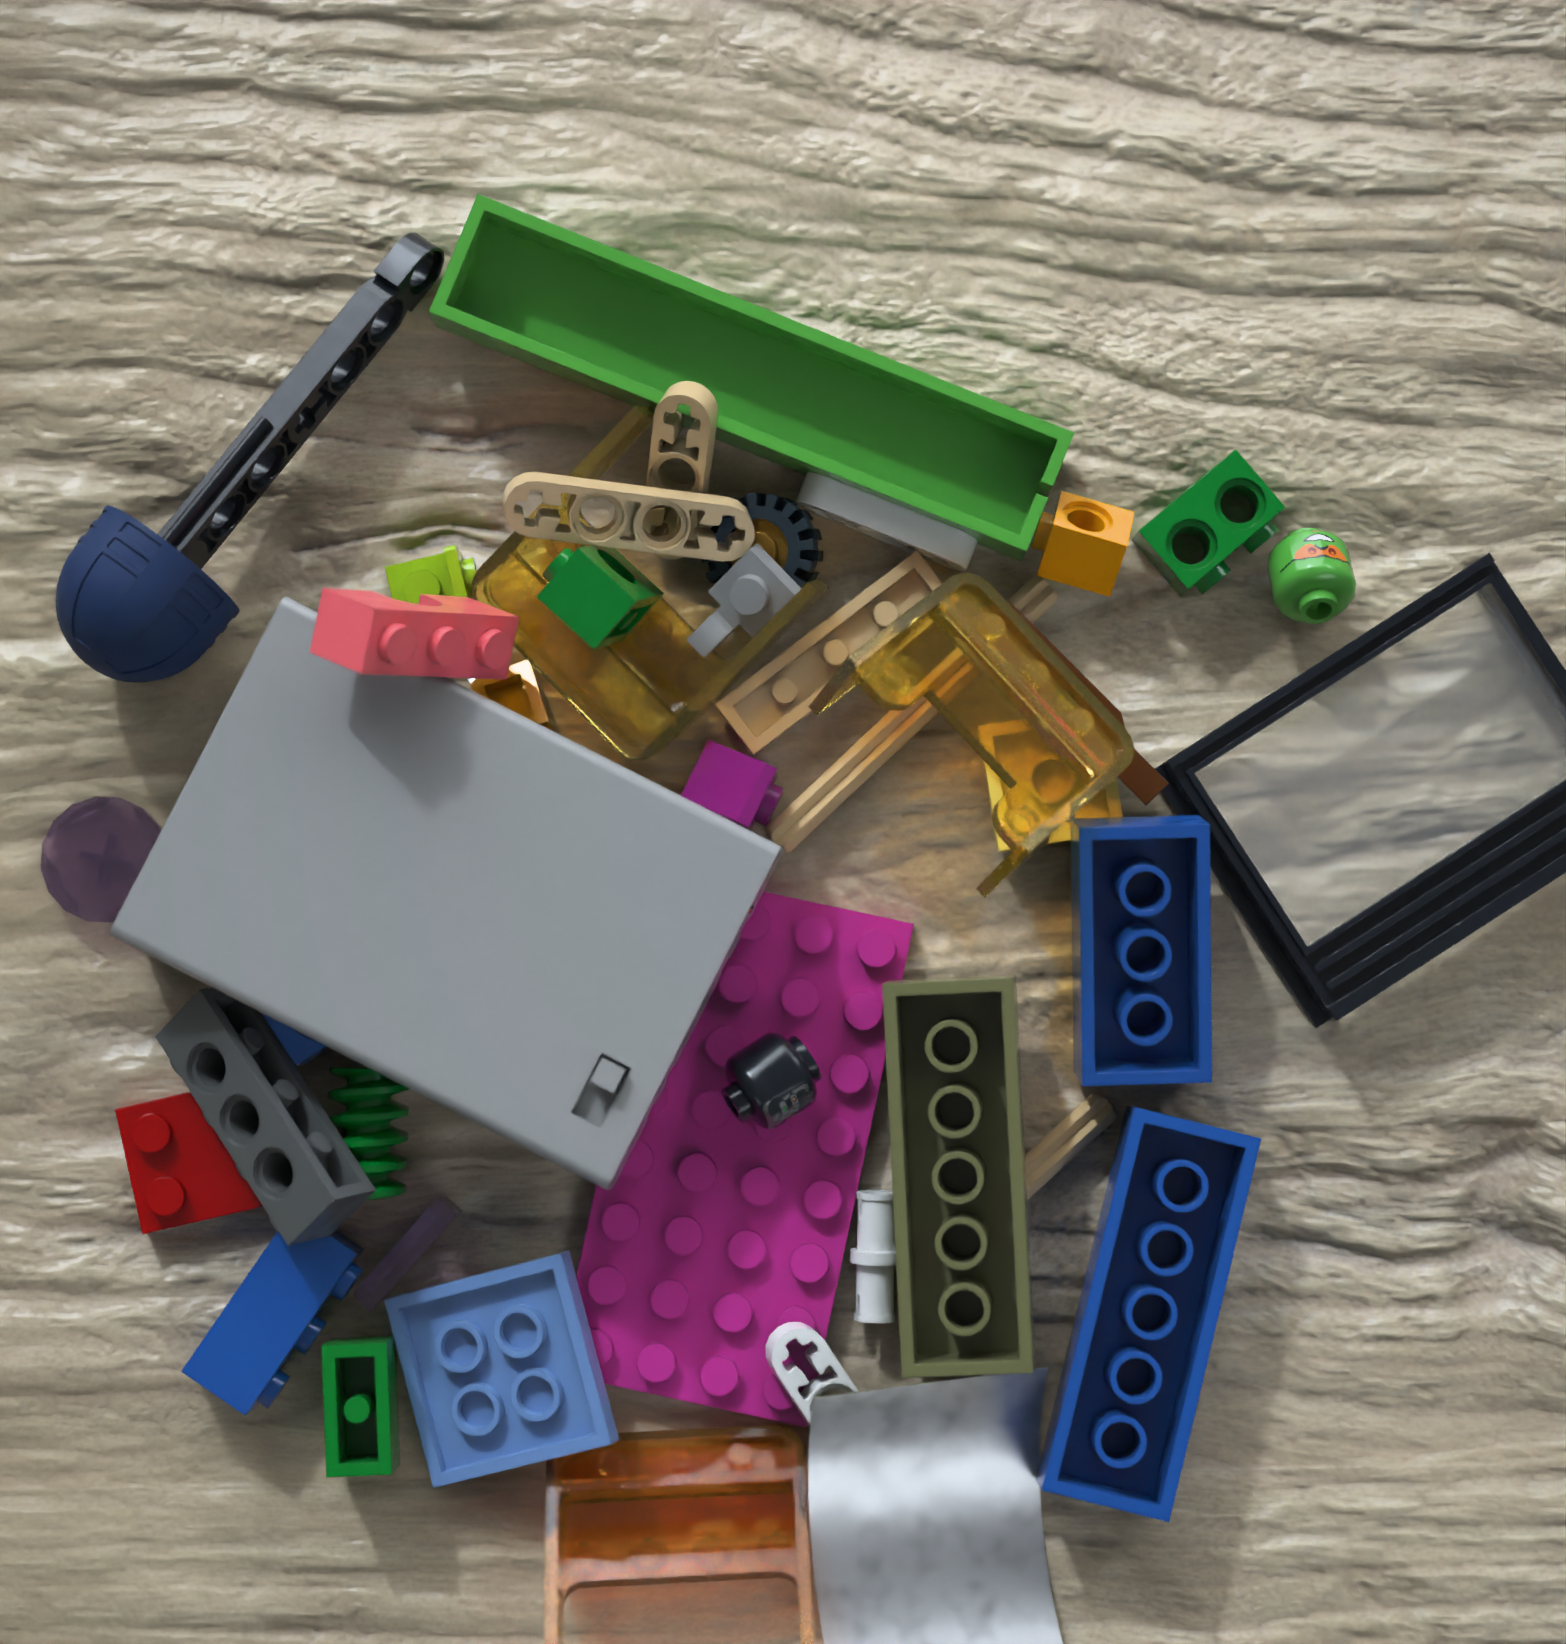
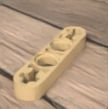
[503,472,755,562]

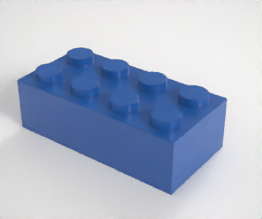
[1070,815,1212,1086]

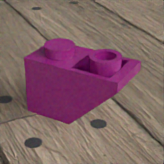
[681,740,783,831]

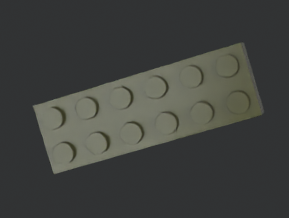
[882,975,1036,1378]

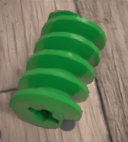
[328,1067,410,1200]

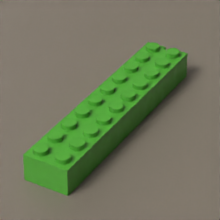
[429,194,1074,561]

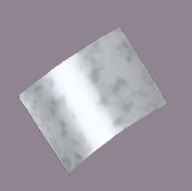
[808,1367,1063,1644]

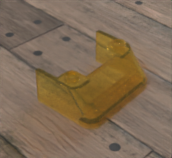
[808,573,1134,898]

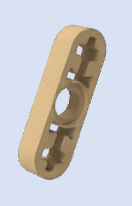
[643,381,718,560]

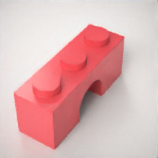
[309,588,520,680]

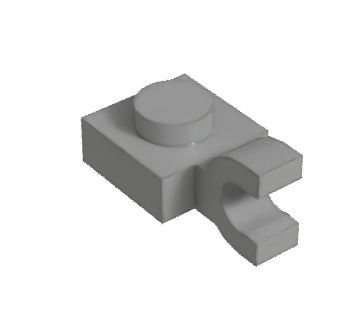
[686,543,802,658]

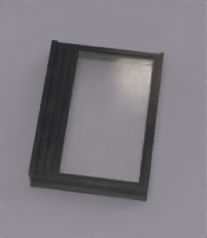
[1155,553,1566,1028]

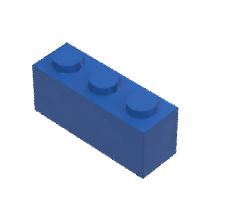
[181,1230,364,1416]

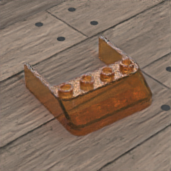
[545,1425,814,1644]

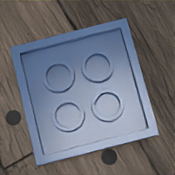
[384,1251,619,1488]

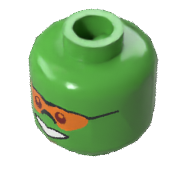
[1267,528,1356,624]

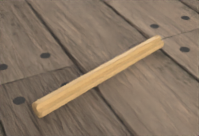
[766,575,1058,853]

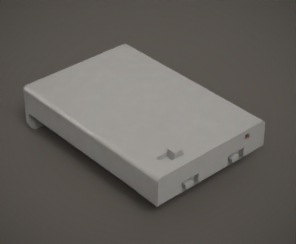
[110,596,784,1190]

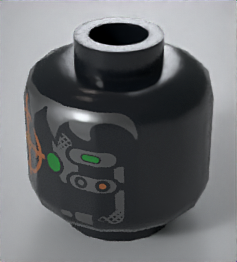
[721,1033,822,1129]

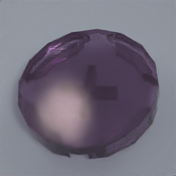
[41,796,163,923]

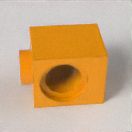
[1031,491,1134,597]

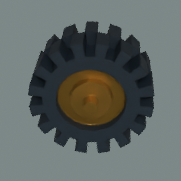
[702,493,824,604]

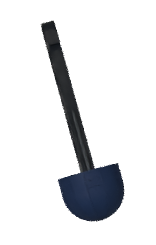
[56,232,445,683]

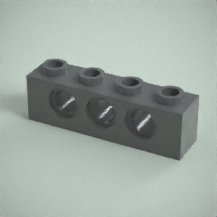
[155,988,376,1246]

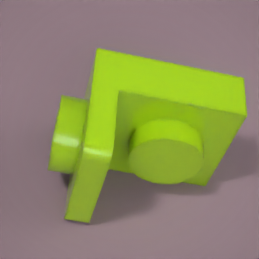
[385,545,482,604]

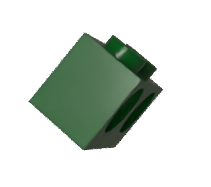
[1132,449,1285,597]

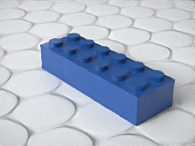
[1036,1105,1261,1522]

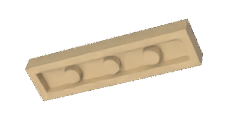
[715,550,956,756]

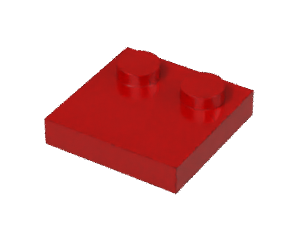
[115,1092,263,1235]

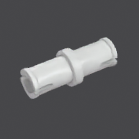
[850,1190,896,1323]

